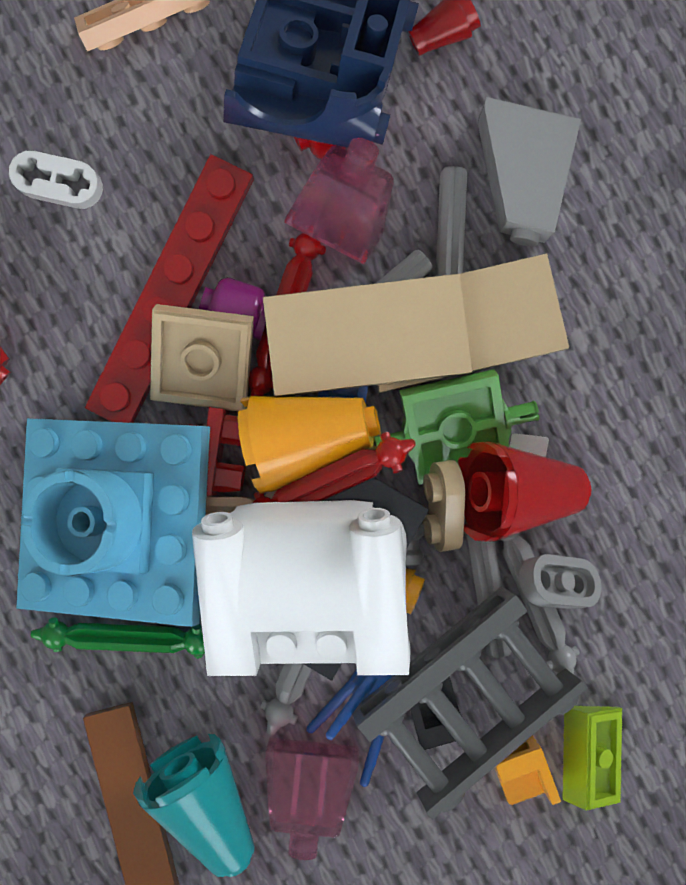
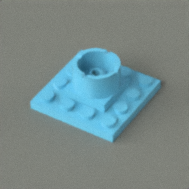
[16,418,210,627]

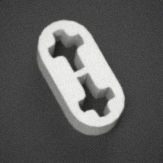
[9,151,103,209]

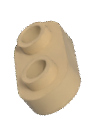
[422,460,465,552]

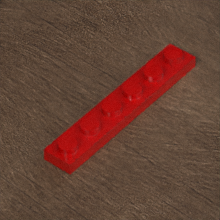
[85,154,254,423]

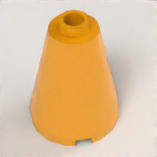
[238,396,381,493]

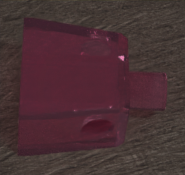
[284,138,394,265]
[265,737,359,860]

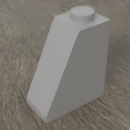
[478,97,581,246]

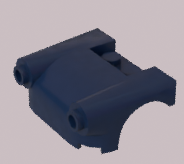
[223,0,419,152]

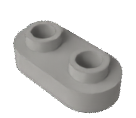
[519,554,601,609]

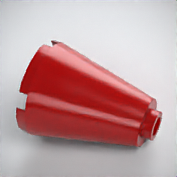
[457,441,592,542]

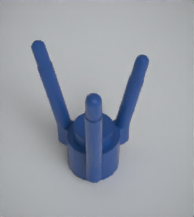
[306,668,394,787]

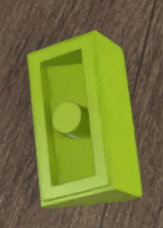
[563,706,622,811]

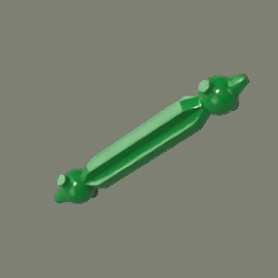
[31,617,205,659]

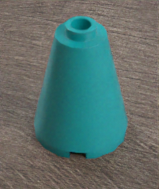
[133,734,255,877]

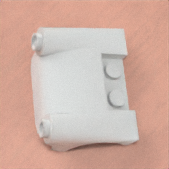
[192,500,411,676]

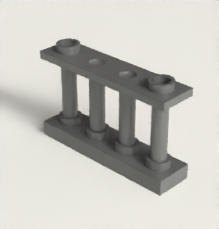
[352,586,588,820]

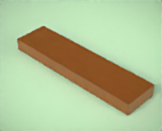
[83,701,180,885]

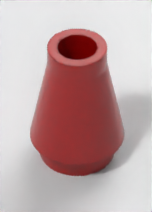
[407,0,481,57]

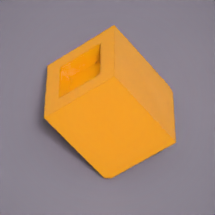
[495,735,561,805]

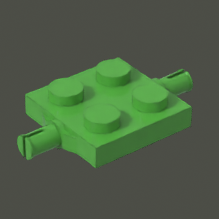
[374,369,540,485]

